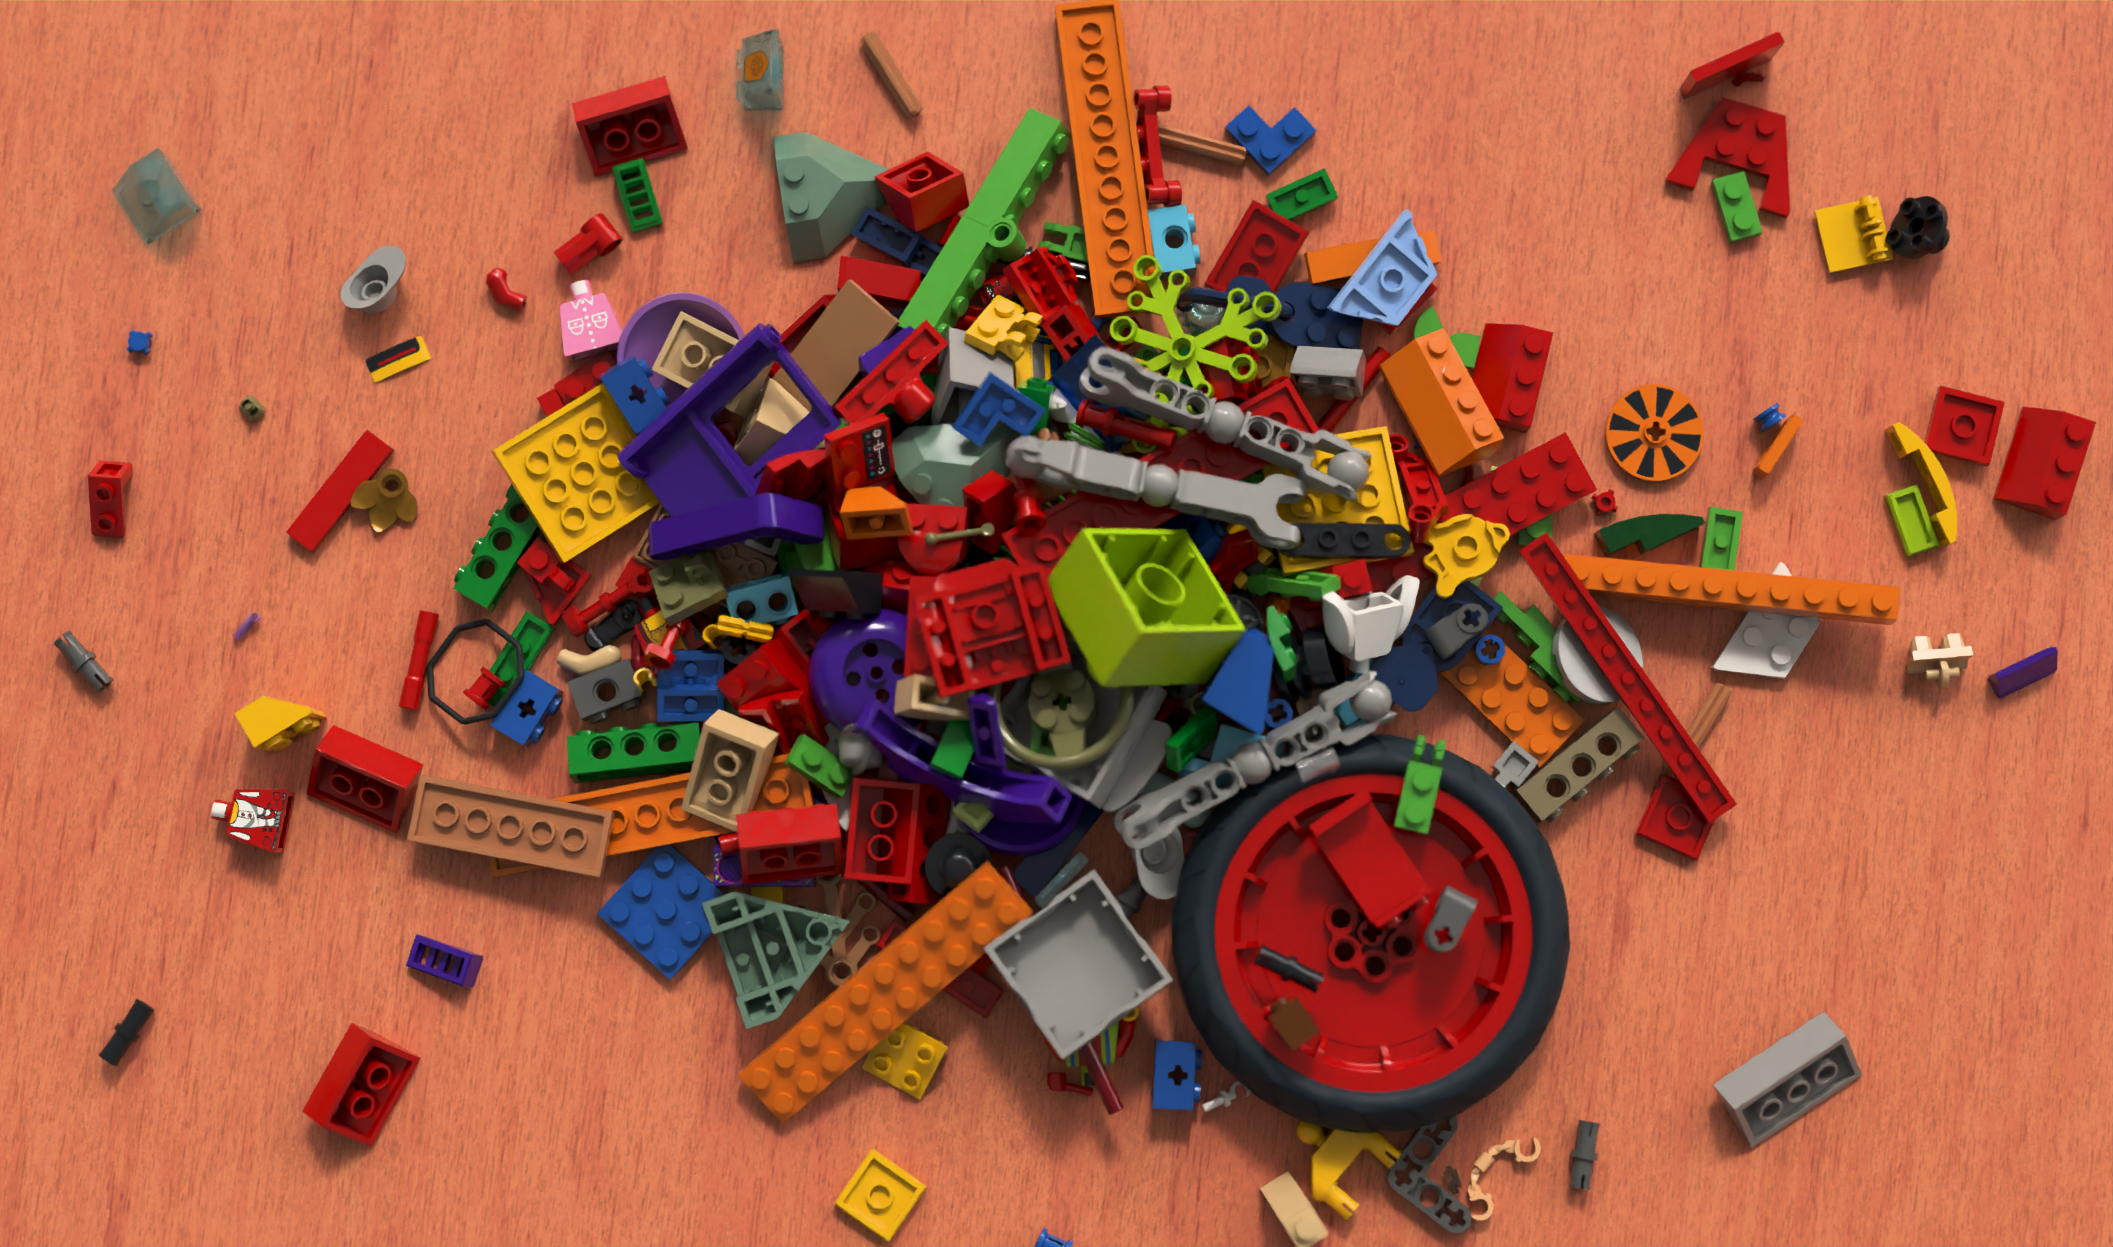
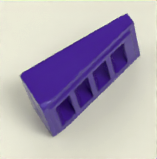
[406,934,483,987]

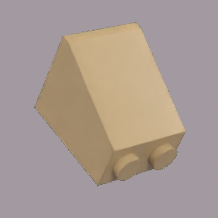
[734,378,825,476]

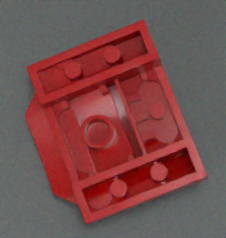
[912,558,1071,699]

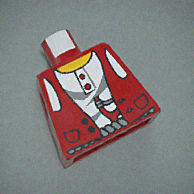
[211,789,296,854]

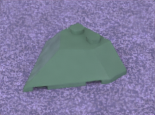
[774,132,889,263]
[892,420,1022,548]
[702,892,850,1030]

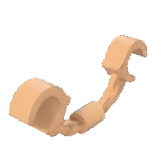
[1468,1137,1541,1221]

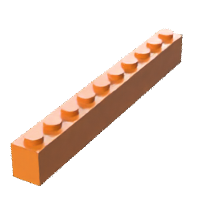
[1564,554,1900,625]

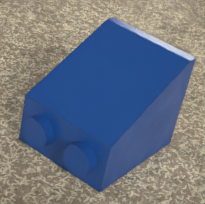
[1199,628,1274,735]

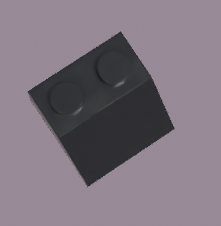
[788,568,883,620]

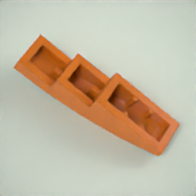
[1304,231,1442,285]

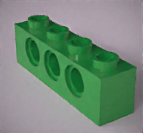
[453,484,542,612]
[567,721,702,784]

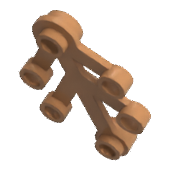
[792,874,881,988]

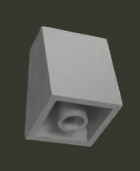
[931,327,1014,425]

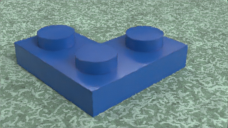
[1225,105,1317,176]
[952,371,1046,447]

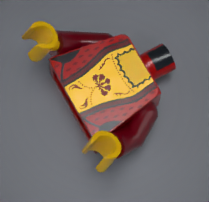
[631,595,727,692]

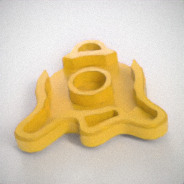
[1423,514,1510,599]

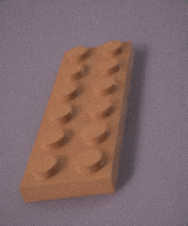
[407,775,615,877]

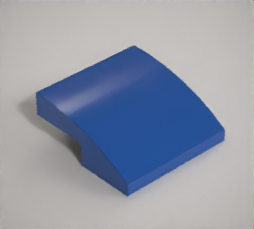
[657,650,724,721]

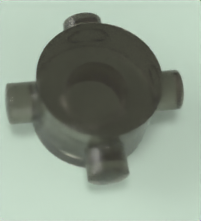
[1442,1165,1462,1194]

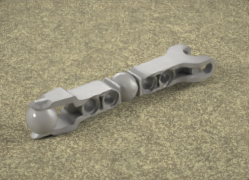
[1079,347,1372,501]
[1006,436,1307,550]
[1113,671,1397,849]

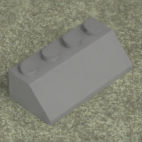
[1713,1012,1862,1148]

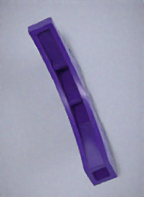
[854,699,1073,824]

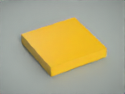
[834,1148,927,1242]

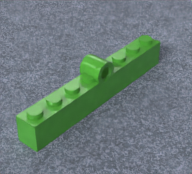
[897,108,1071,338]

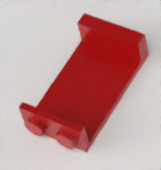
[1307,788,1434,930]

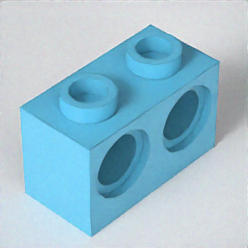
[725,572,798,625]

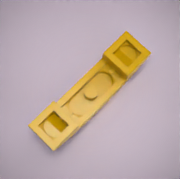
[1885,422,1957,547]

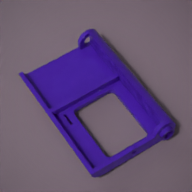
[617,323,841,554]

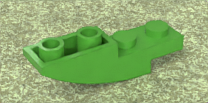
[1493,591,1581,705]

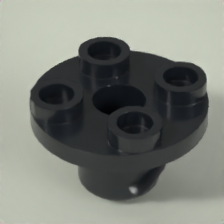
[1886,196,1950,259]
[925,832,992,897]

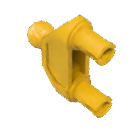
[1297,1121,1402,1220]

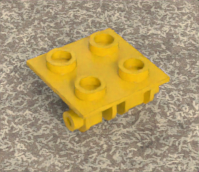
[1814,195,1893,273]
[862,1022,948,1100]

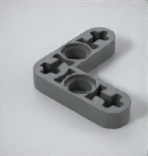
[1387,1115,1472,1233]

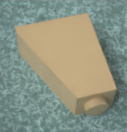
[1260,1171,1329,1247]

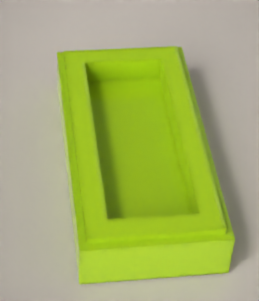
[1884,484,1940,557]

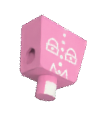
[560,280,623,362]

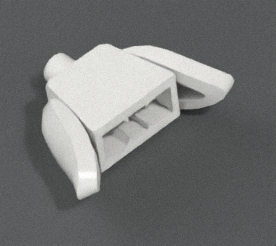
[1322,575,1420,674]

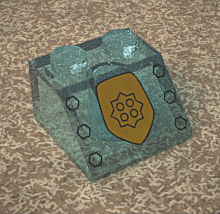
[736,29,784,111]

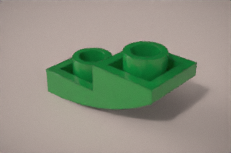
[1267,605,1298,684]

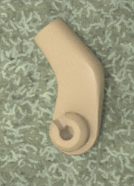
[557,645,622,676]

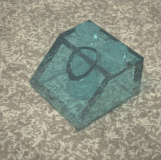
[112,148,202,245]

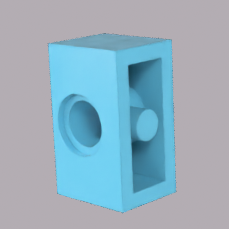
[1148,204,1201,280]

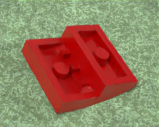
[755,449,828,502]
[738,690,829,757]

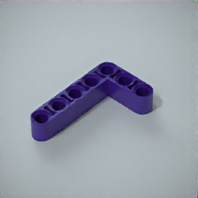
[648,493,825,560]

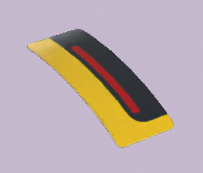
[366,336,431,383]

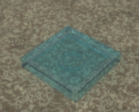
[1035,852,1089,909]

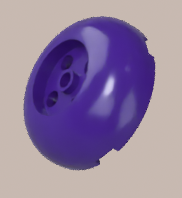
[809,608,923,734]

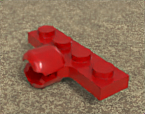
[832,320,949,426]

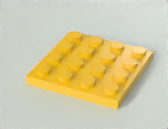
[491,383,660,563]
[1261,426,1414,576]

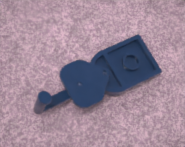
[1176,276,1363,350]
[1357,581,1503,736]

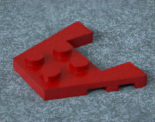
[1665,97,1790,218]

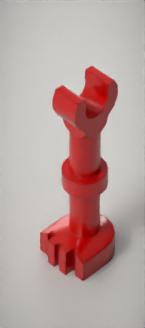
[561,566,654,637]
[643,618,687,670]

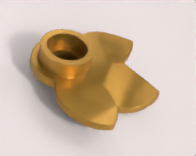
[351,469,418,532]

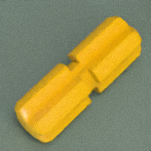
[716,615,774,643]

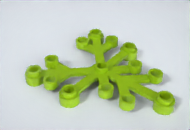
[1110,255,1282,456]

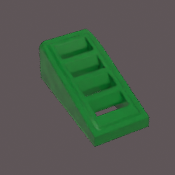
[612,158,664,233]

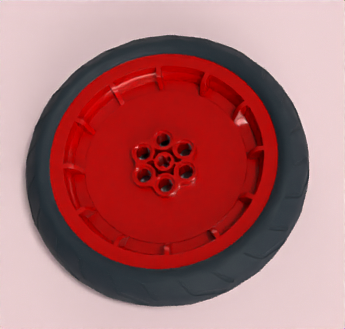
[1172,734,1570,1133]

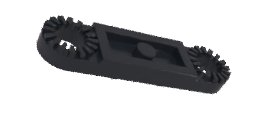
[1278,523,1411,559]

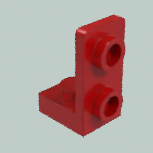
[88,460,133,538]

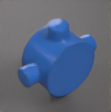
[127,330,153,355]

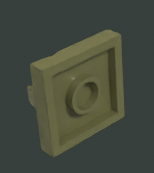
[649,549,729,626]

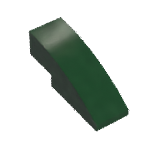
[1594,514,1705,557]

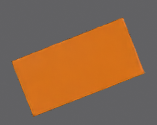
[1752,414,1804,479]

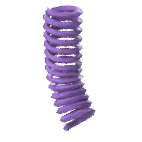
[233,613,260,641]

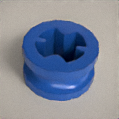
[1753,403,1787,433]
[1474,634,1505,666]

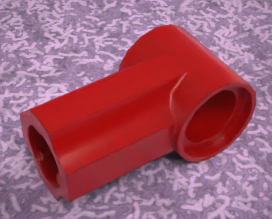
[554,213,623,276]

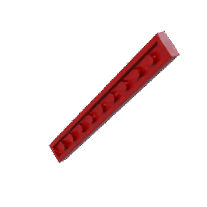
[1518,532,1737,823]

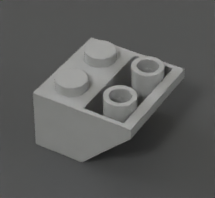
[1290,346,1366,401]

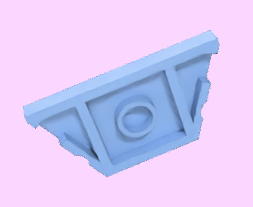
[1327,209,1438,326]

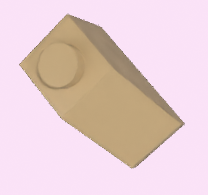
[894,674,975,720]

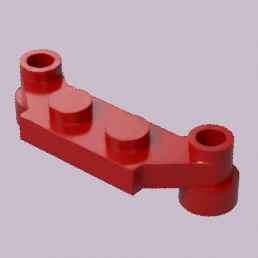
[1133,85,1182,207]
[1389,434,1448,543]

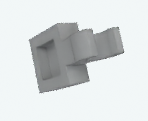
[1491,741,1539,788]

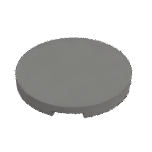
[1552,606,1643,705]

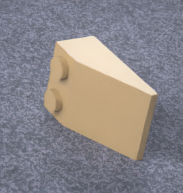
[651,311,775,417]
[681,709,779,832]

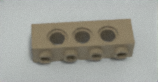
[1513,707,1644,823]

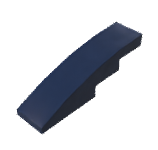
[851,206,943,278]
[1013,801,1104,898]

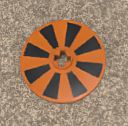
[1605,384,1704,482]

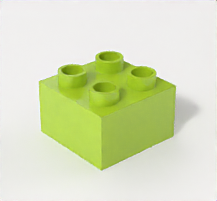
[1048,529,1246,688]

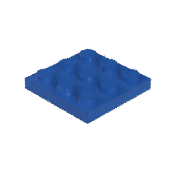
[597,845,726,980]

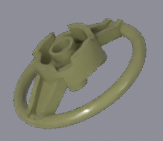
[987,627,1134,770]

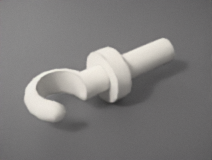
[1202,1081,1250,1112]

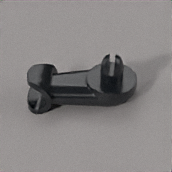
[584,599,643,652]

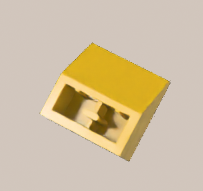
[234,696,327,753]

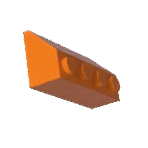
[1379,328,1504,477]

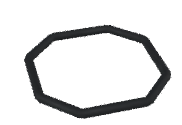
[427,619,524,725]

